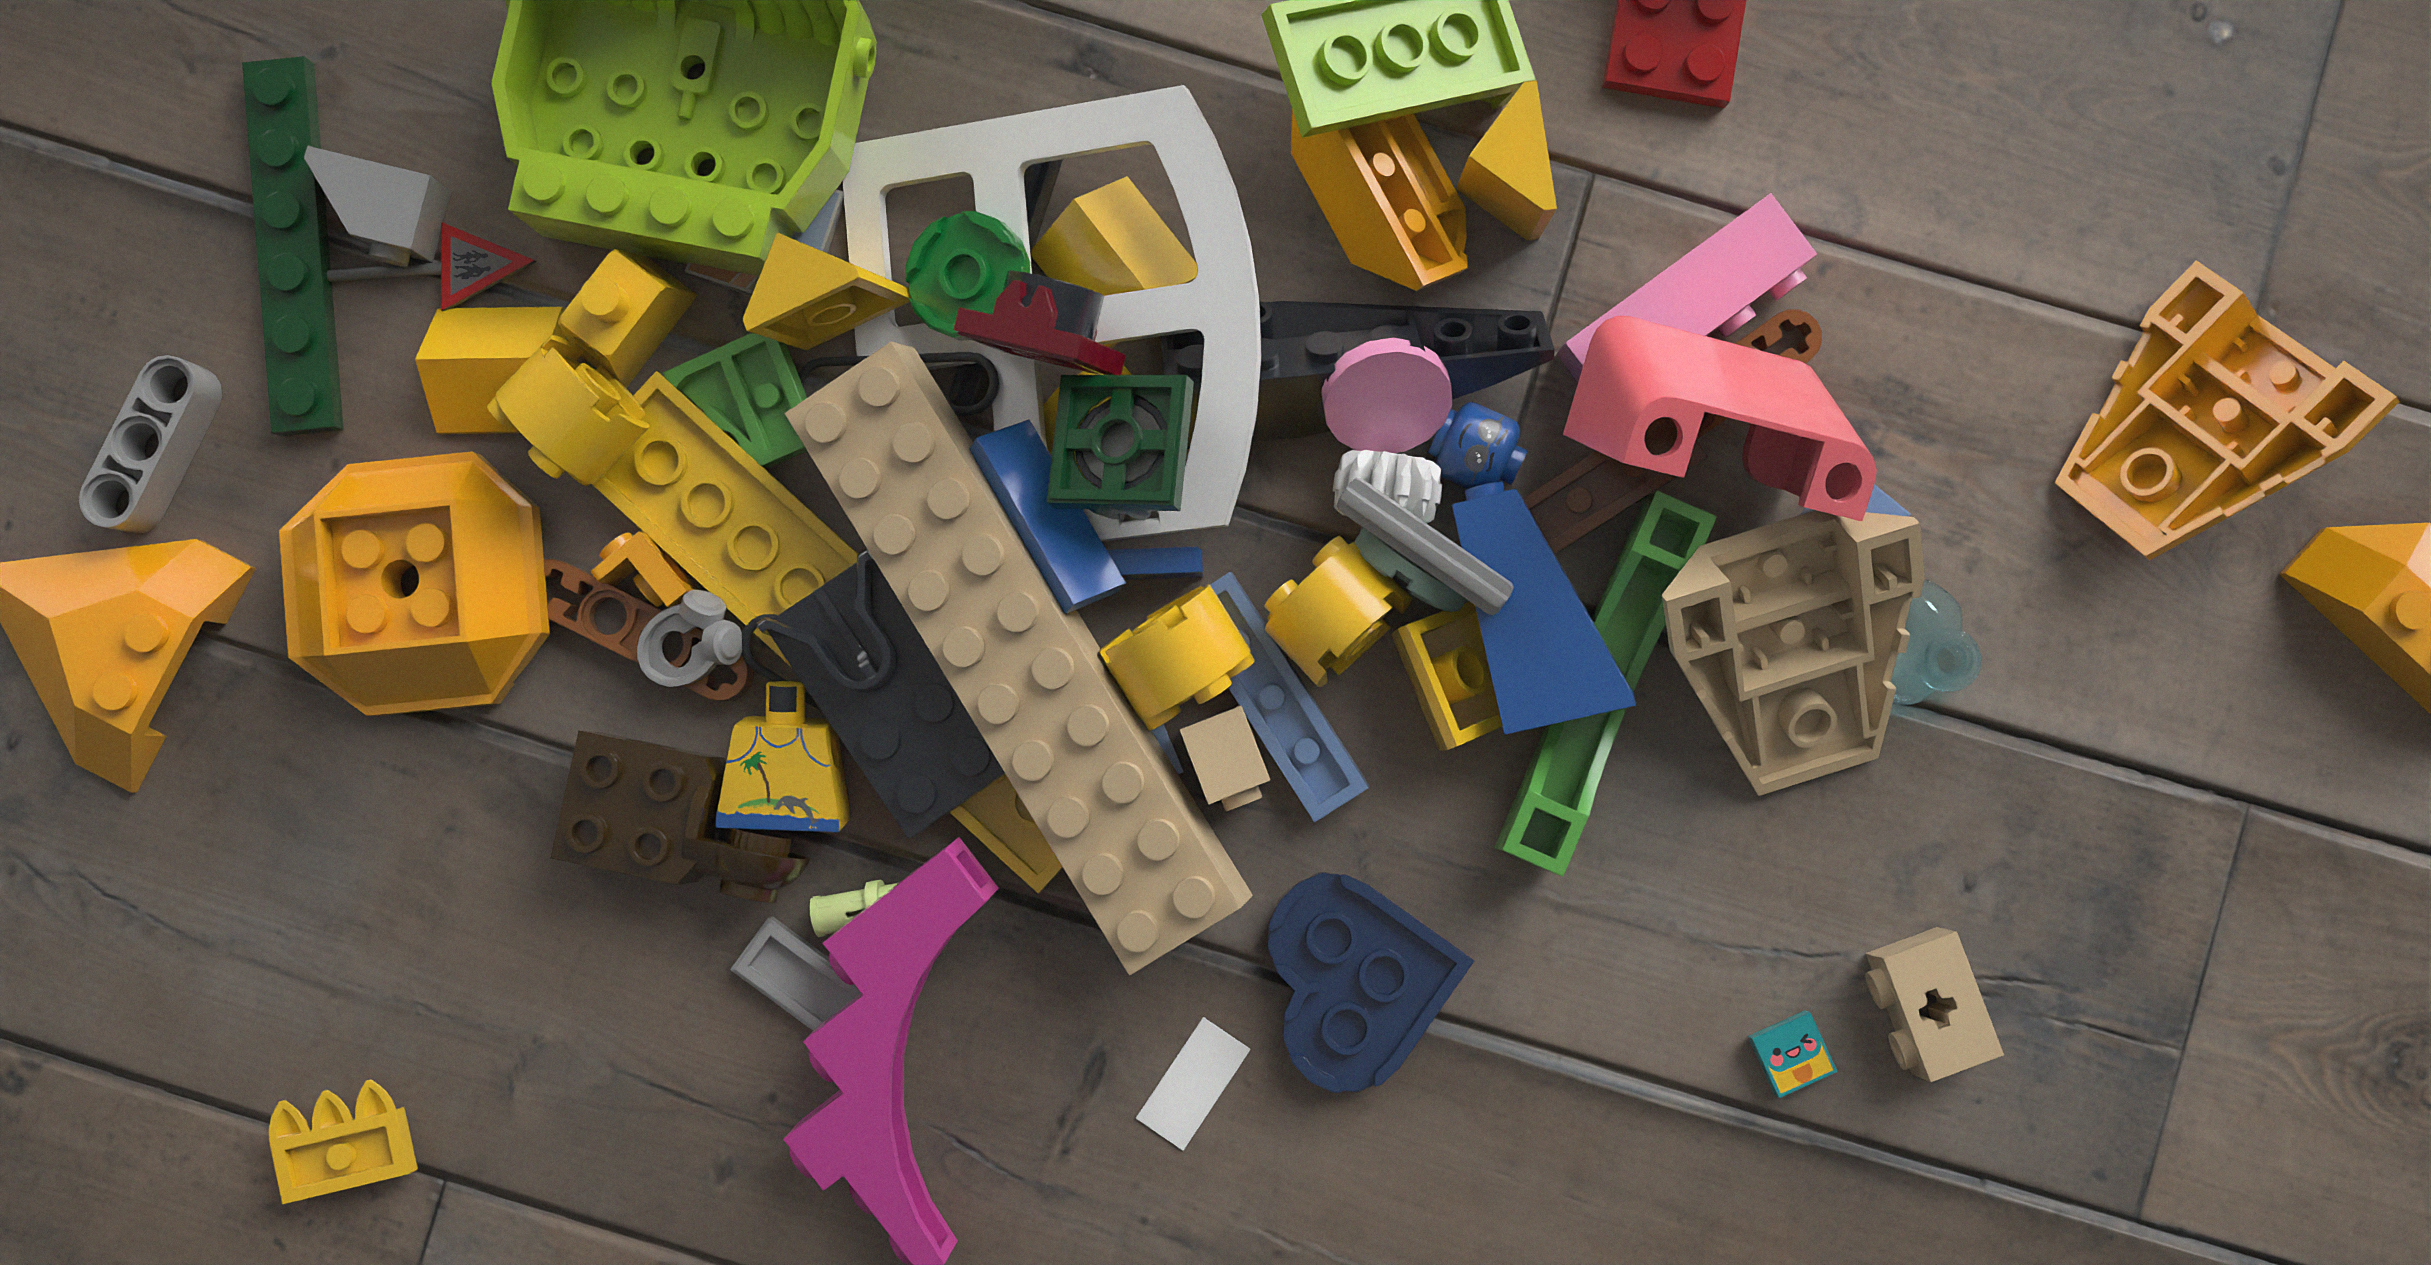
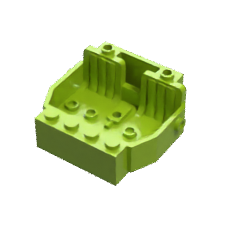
[491,0,877,276]

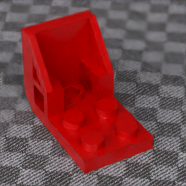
[1602,0,1747,109]

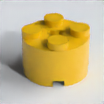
[487,335,650,486]
[1264,536,1412,687]
[1099,584,1255,731]

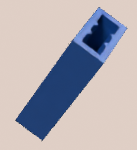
[1452,482,1637,734]

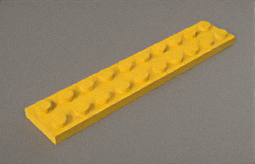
[591,371,1063,894]

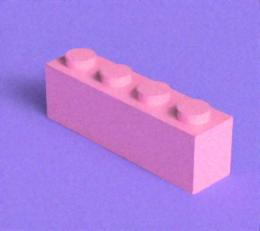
[1557,193,1817,382]

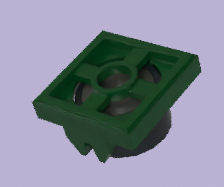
[1047,375,1194,520]

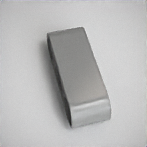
[79,355,222,534]

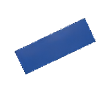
[969,419,1126,614]

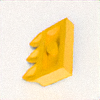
[269,1079,418,1204]

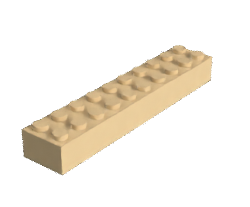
[784,341,1253,976]

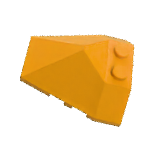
[2055,260,2400,561]

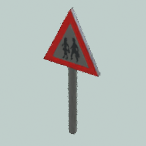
[327,222,536,311]

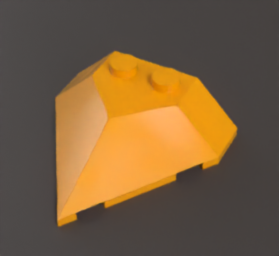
[0,539,256,793]

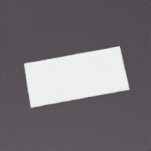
[1136,1017,1251,1150]

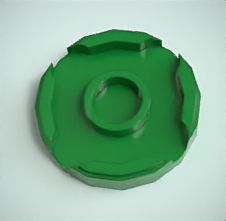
[905,211,1030,341]

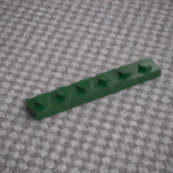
[242,56,344,436]

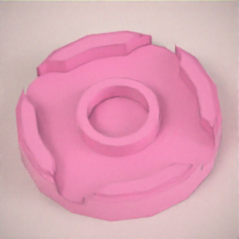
[1321,338,1452,453]

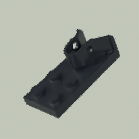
[756,549,1005,839]

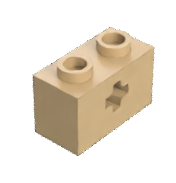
[1180,706,1270,811]
[1865,927,2004,1082]

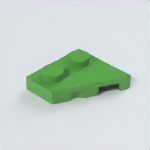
[663,333,807,468]

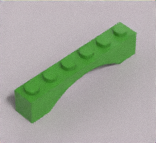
[1494,491,1717,877]

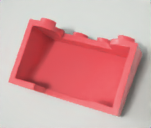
[1563,315,1877,521]

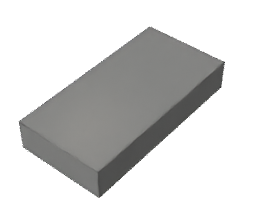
[730,916,861,1031]

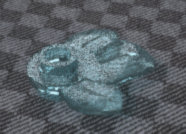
[1891,579,1982,704]

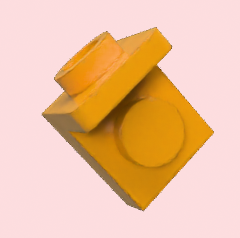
[591,531,699,607]

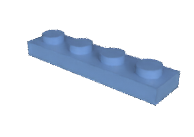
[1210,572,1370,822]

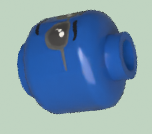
[1428,402,1528,489]

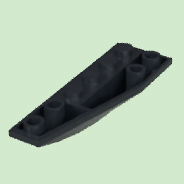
[1160,301,1555,449]

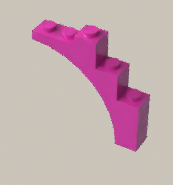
[783,837,999,1265]

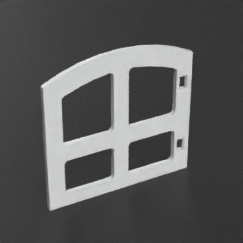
[843,85,1261,542]

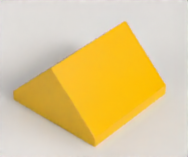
[1456,80,1557,241]
[1030,176,1198,348]
[743,232,912,350]
[415,307,566,435]
[1391,601,1503,751]

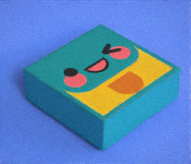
[1747,1010,1838,1098]

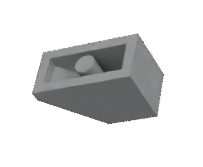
[304,146,452,267]

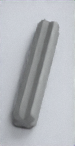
[1337,478,1514,615]

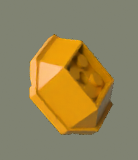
[279,451,550,716]

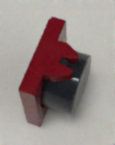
[953,270,1126,375]

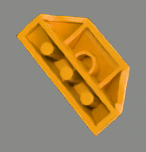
[1291,109,1468,291]
[2279,523,2431,714]

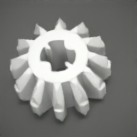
[1333,450,1442,524]

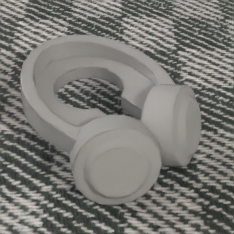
[637,590,742,687]

